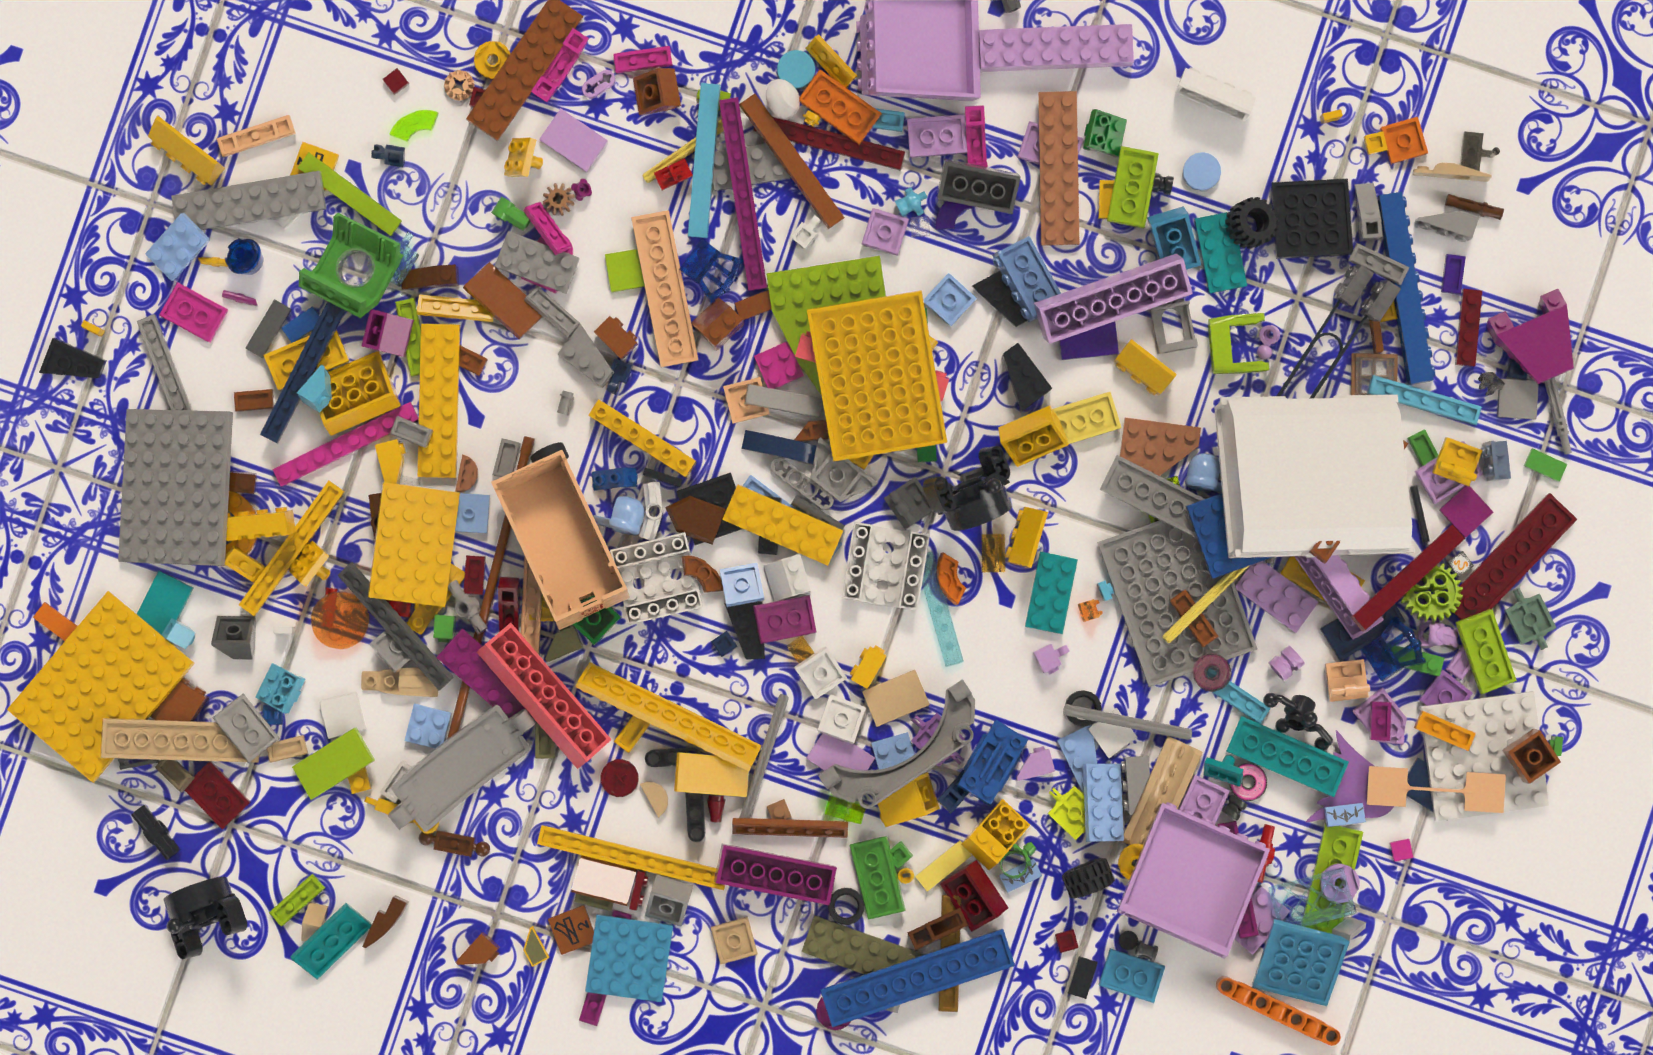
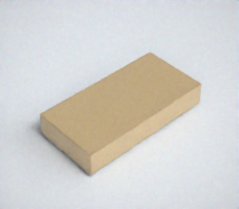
[267,735,308,763]

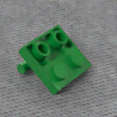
[1083,109,1127,157]

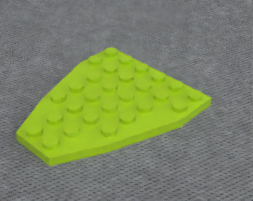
[766,256,886,396]

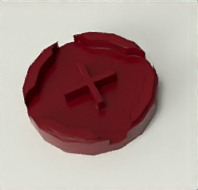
[600,759,639,797]

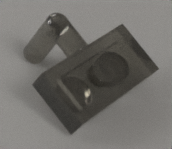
[1460,131,1500,171]

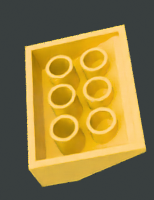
[319,351,401,436]

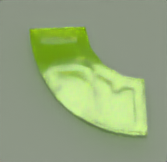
[389,110,439,142]

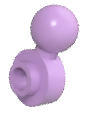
[1257,325,1280,360]

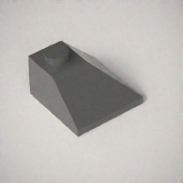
[211,616,256,660]

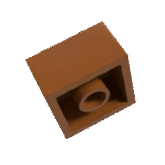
[1502,729,1561,784]

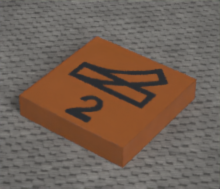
[548,905,594,955]

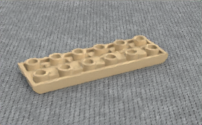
[1122,736,1203,845]

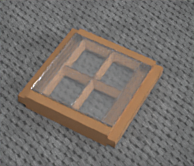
[1351,353,1398,395]

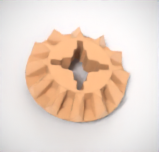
[444,70,475,101]

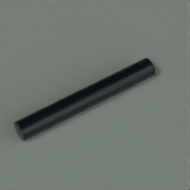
[1410,485,1430,543]

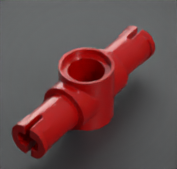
[1257,824,1275,883]

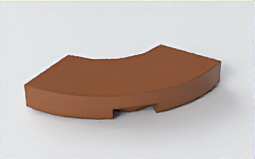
[682,556,723,593]

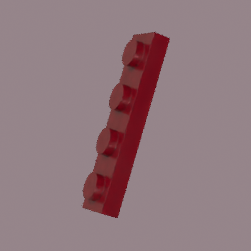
[1455,289,1482,367]

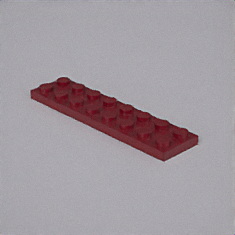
[1443,493,1577,620]

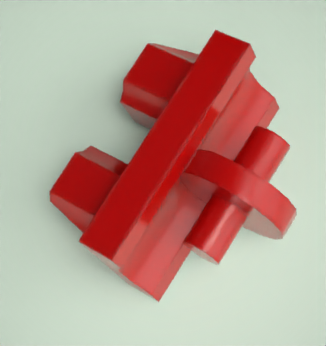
[654,158,693,191]

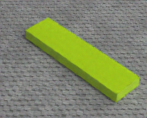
[395,298,421,377]

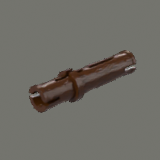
[1445,194,1504,220]

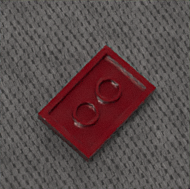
[184,761,251,829]

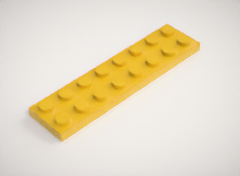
[417,324,460,478]

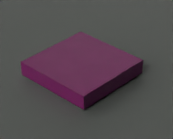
[1439,485,1494,538]

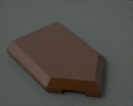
[665,496,726,545]

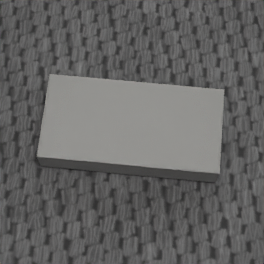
[390,416,433,448]
[492,438,521,477]
[1332,917,1366,941]

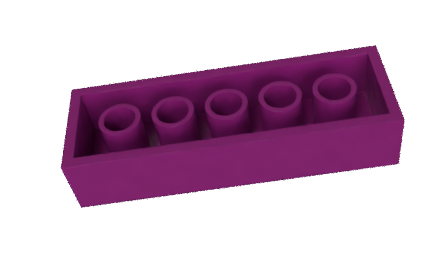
[714,843,837,905]

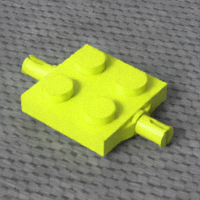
[1048,786,1085,840]

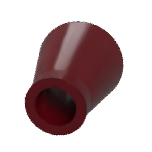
[707,794,726,823]

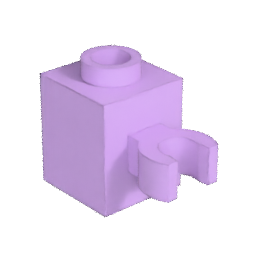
[1033,644,1070,675]

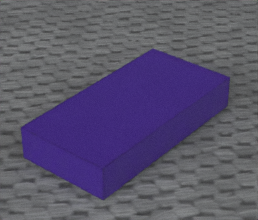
[1441,254,1466,295]

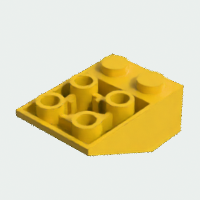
[961,799,1030,870]

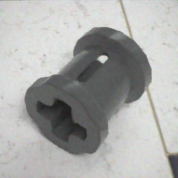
[1135,940,1158,962]

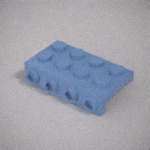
[992,236,1061,322]

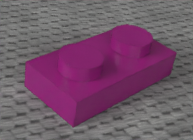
[1369,701,1392,741]

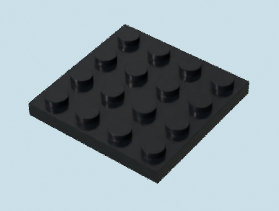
[1271,178,1353,259]

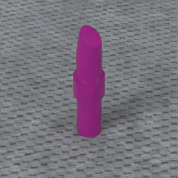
[222,290,258,306]

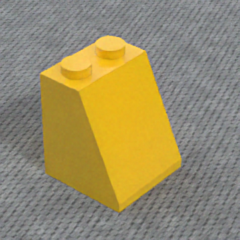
[877,772,940,827]

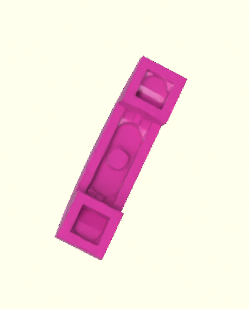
[531,28,589,102]
[965,105,988,167]

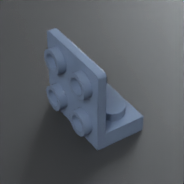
[1480,440,1511,481]

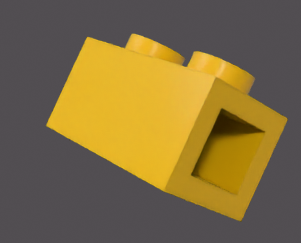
[850,645,886,689]

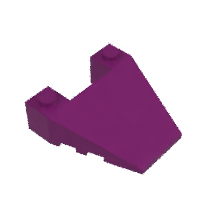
[1486,288,1574,384]

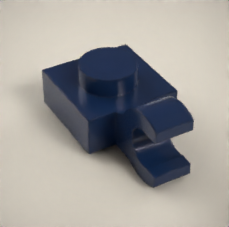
[371,144,405,167]
[607,358,633,395]

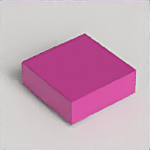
[1389,838,1413,862]

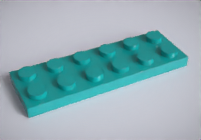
[1226,716,1349,797]

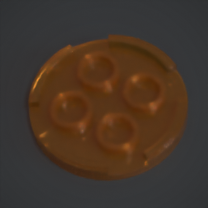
[311,591,369,649]

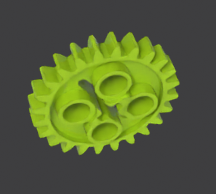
[1401,563,1463,623]

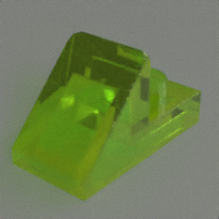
[824,795,865,824]

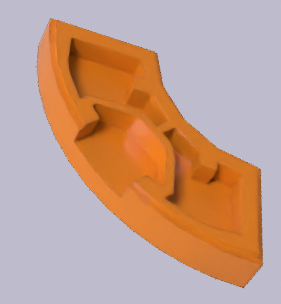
[937,552,966,605]

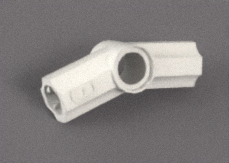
[638,482,664,540]

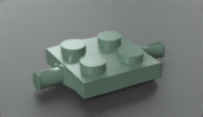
[1504,588,1556,650]

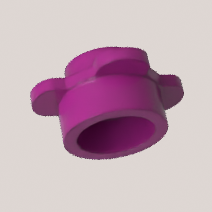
[571,179,592,201]

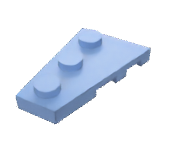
[1057,725,1097,792]

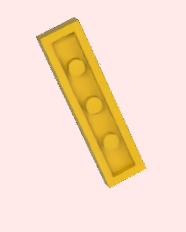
[416,294,494,322]

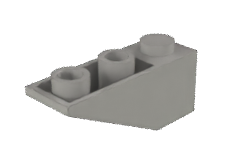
[1354,183,1383,242]
[1414,211,1479,242]
[1121,755,1150,815]

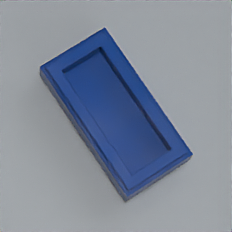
[281,306,320,343]

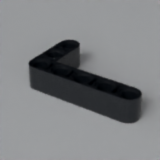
[645,747,706,842]

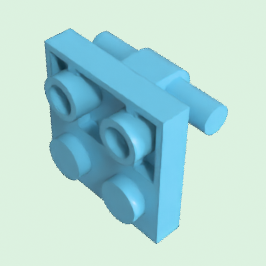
[255,663,306,714]

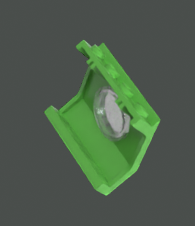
[299,213,404,318]

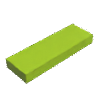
[269,874,326,927]

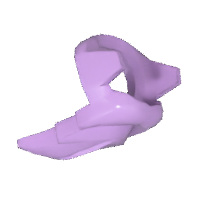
[1418,618,1459,649]

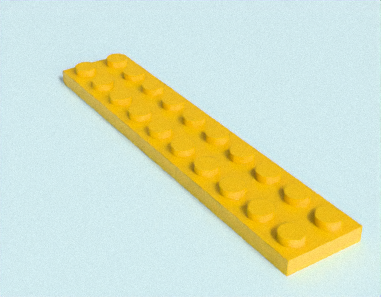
[575,662,762,771]

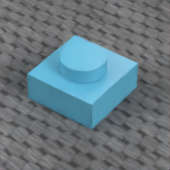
[1097,580,1114,601]

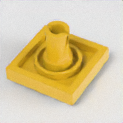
[504,137,543,177]
[289,541,331,586]

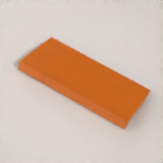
[799,70,882,145]

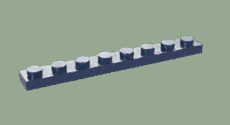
[260,301,346,444]

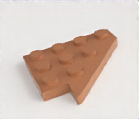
[1120,417,1201,476]

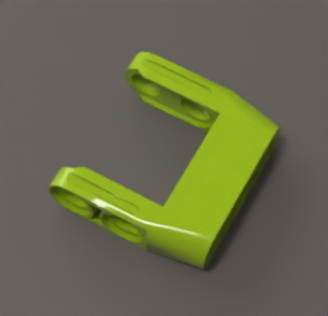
[1208,313,1270,374]

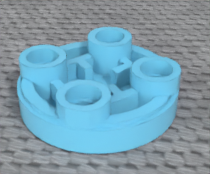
[777,50,815,89]

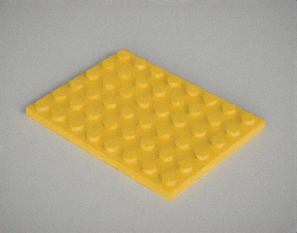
[807,290,948,462]
[7,591,195,783]

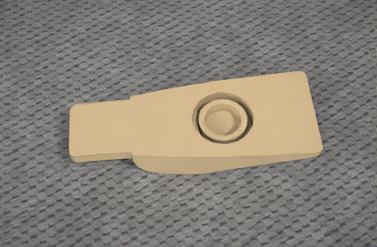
[1412,162,1492,182]
[361,667,438,697]

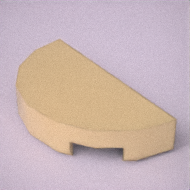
[640,782,668,818]

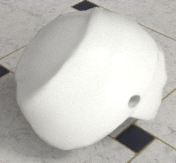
[766,79,800,120]

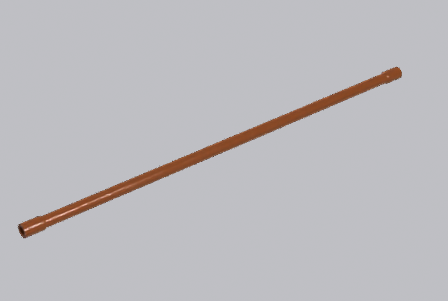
[447,436,535,739]

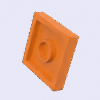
[1380,117,1428,164]

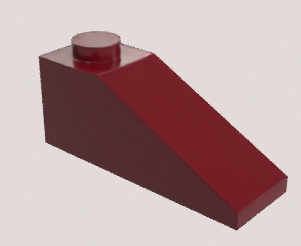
[498,577,520,632]

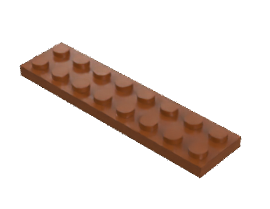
[466,0,583,141]

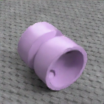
[1268,645,1305,681]

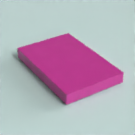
[159,282,229,343]

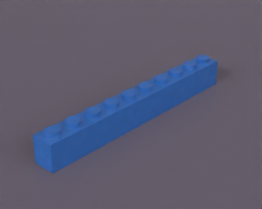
[1377,192,1436,385]

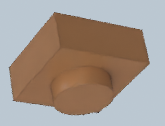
[767,799,792,819]

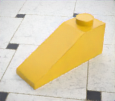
[375,439,406,484]

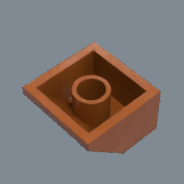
[633,68,681,115]

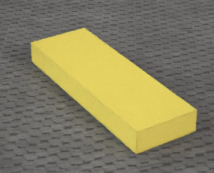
[915,840,972,892]

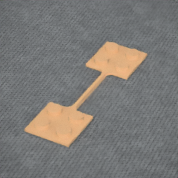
[1367,766,1506,813]

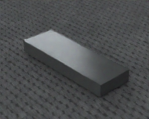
[245,299,292,359]

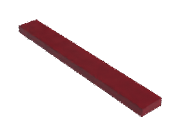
[753,117,905,171]
[1350,524,1465,632]

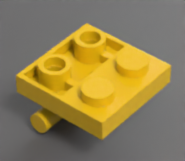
[1432,437,1483,486]

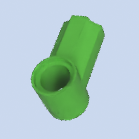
[491,196,531,231]

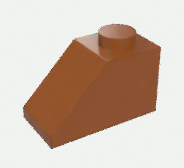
[455,932,500,965]

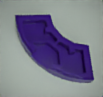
[936,201,972,230]

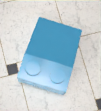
[1147,206,1201,270]

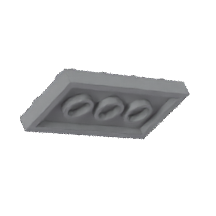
[713,143,790,191]
[494,231,580,294]

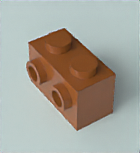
[594,316,638,360]

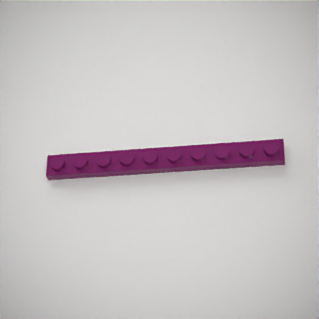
[719,97,767,291]

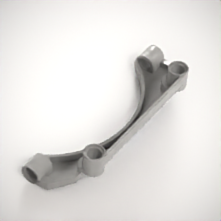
[818,679,975,809]

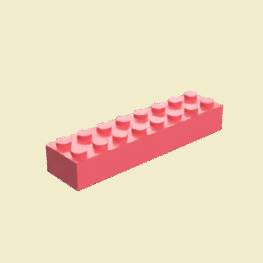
[477,623,612,769]

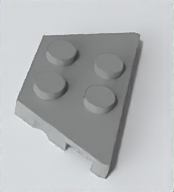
[810,437,878,502]

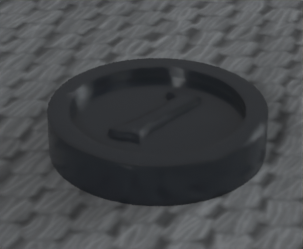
[1119,931,1138,950]

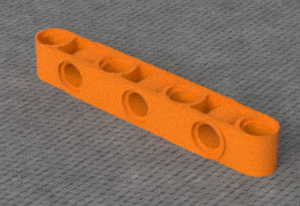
[1216,976,1341,1046]

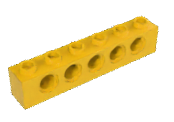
[588,399,697,478]

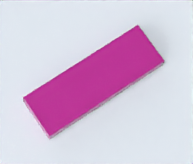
[613,46,673,74]
[523,202,572,255]

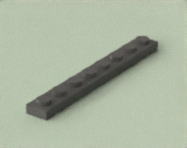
[338,562,454,691]

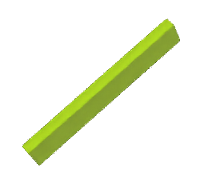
[298,152,402,236]

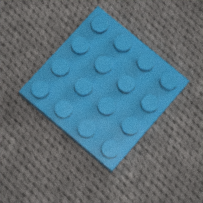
[585,914,673,1002]
[1252,919,1350,1006]

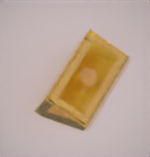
[982,534,1005,573]

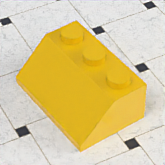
[1114,339,1177,396]
[998,405,1069,467]
[1005,507,1048,569]

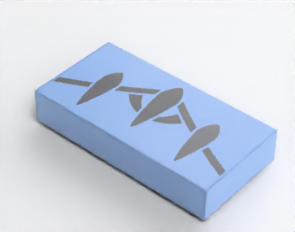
[1324,803,1366,827]
[999,858,1042,893]

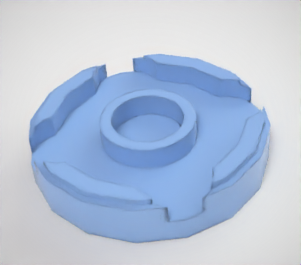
[1183,152,1221,191]

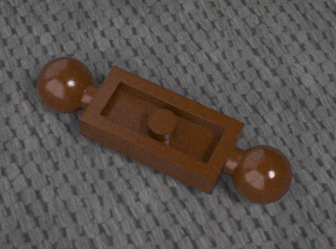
[418,830,490,857]

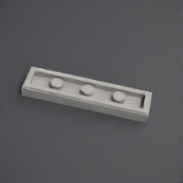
[744,384,823,418]

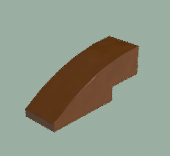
[362,895,409,948]
[907,908,968,951]

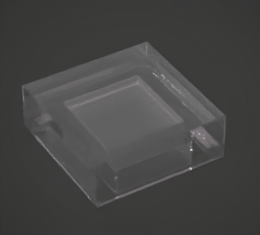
[910,216,930,237]

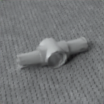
[448,580,488,634]

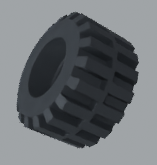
[1225,197,1279,249]
[1062,858,1115,898]

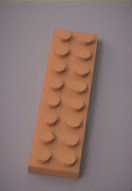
[1038,91,1080,246]

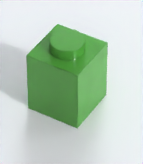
[433,615,456,643]

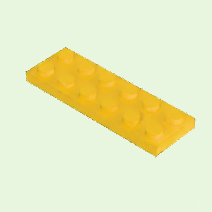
[722,484,843,566]

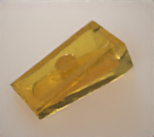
[787,636,814,663]

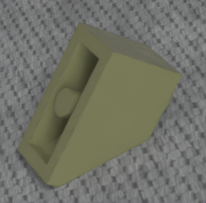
[545,626,584,662]

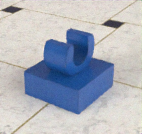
[262,705,283,725]

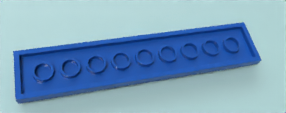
[820,929,1015,1027]

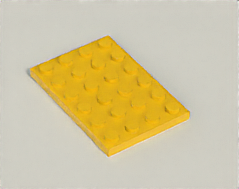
[368,482,460,607]

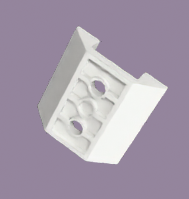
[841,522,930,610]
[610,532,703,625]

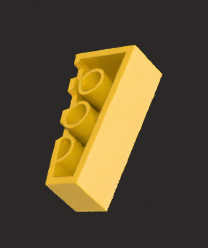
[226,507,296,541]

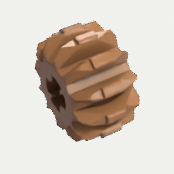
[543,183,575,216]

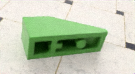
[1380,643,1444,676]

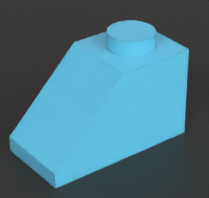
[297,365,332,413]

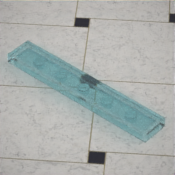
[922,551,964,667]

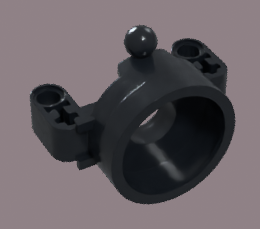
[923,446,1012,531]
[163,876,247,960]

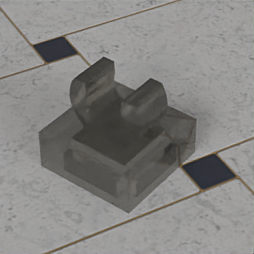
[1478,372,1505,396]

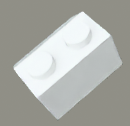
[764,554,811,602]

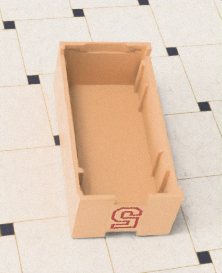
[491,450,630,630]

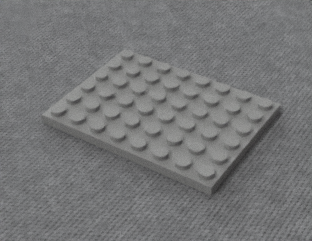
[118,409,233,566]
[1097,520,1258,687]

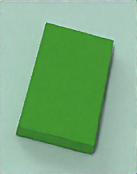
[849,836,906,920]

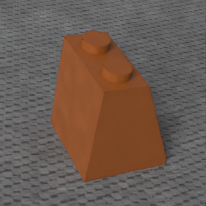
[691,297,744,351]

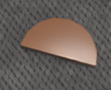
[455,454,478,492]

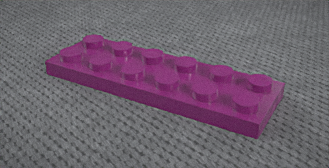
[436,628,535,720]

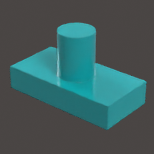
[1204,755,1244,787]

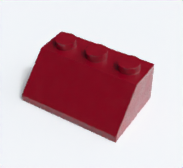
[940,859,1009,932]

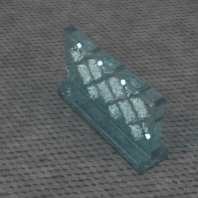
[1268,868,1357,927]

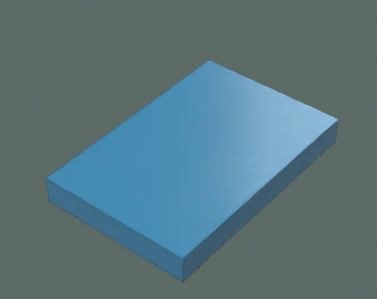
[1098,948,1165,1003]

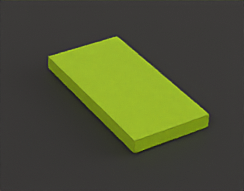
[1107,146,1159,229]
[1455,609,1517,694]
[292,727,375,800]

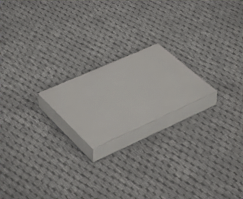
[212,693,280,763]

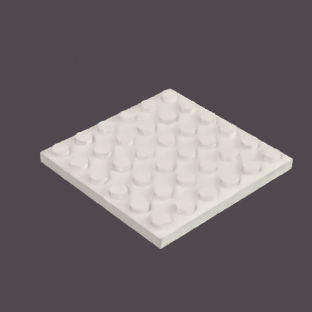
[1419,691,1549,822]

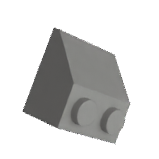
[645,875,693,926]

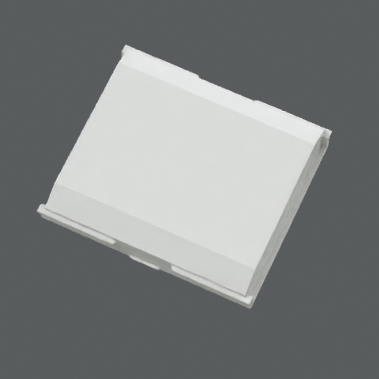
[1214,395,1414,558]

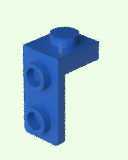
[592,468,638,491]

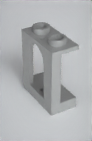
[1150,298,1198,355]

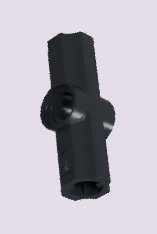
[131,805,181,860]

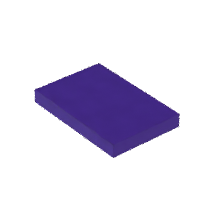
[1059,321,1119,361]

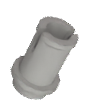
[557,390,575,415]

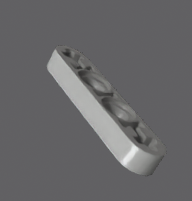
[771,458,834,510]

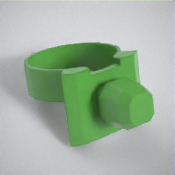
[1000,842,1036,879]

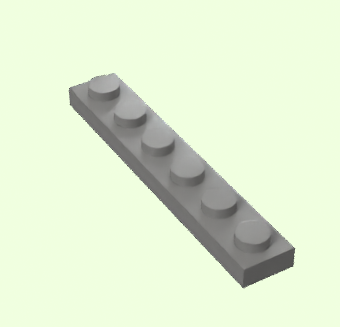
[137,314,193,410]

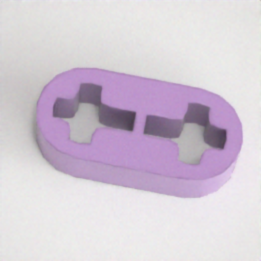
[582,70,616,99]

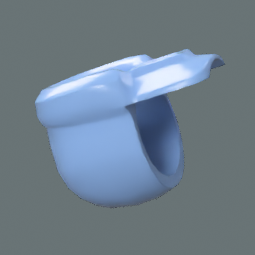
[1185,453,1222,493]
[593,496,645,536]

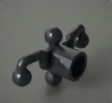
[1263,693,1333,751]

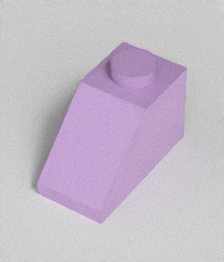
[1016,746,1055,781]

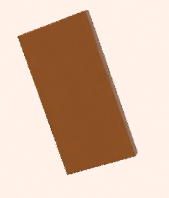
[463,262,543,340]

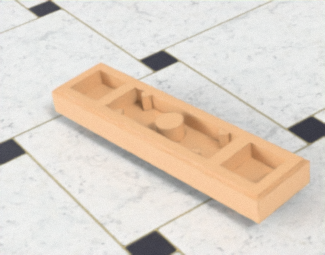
[216,115,296,157]

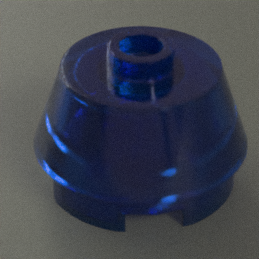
[225,238,264,275]

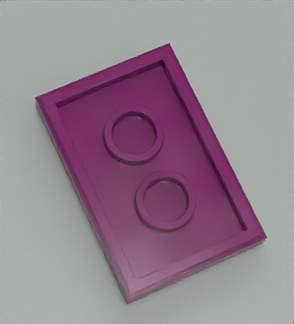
[753,595,817,644]

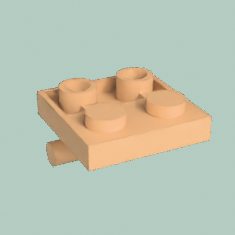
[1325,659,1370,702]

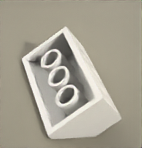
[1175,67,1256,121]

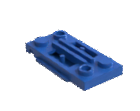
[957,720,1028,805]

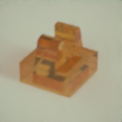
[1077,599,1103,622]

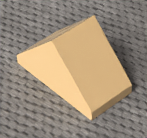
[301,902,328,941]

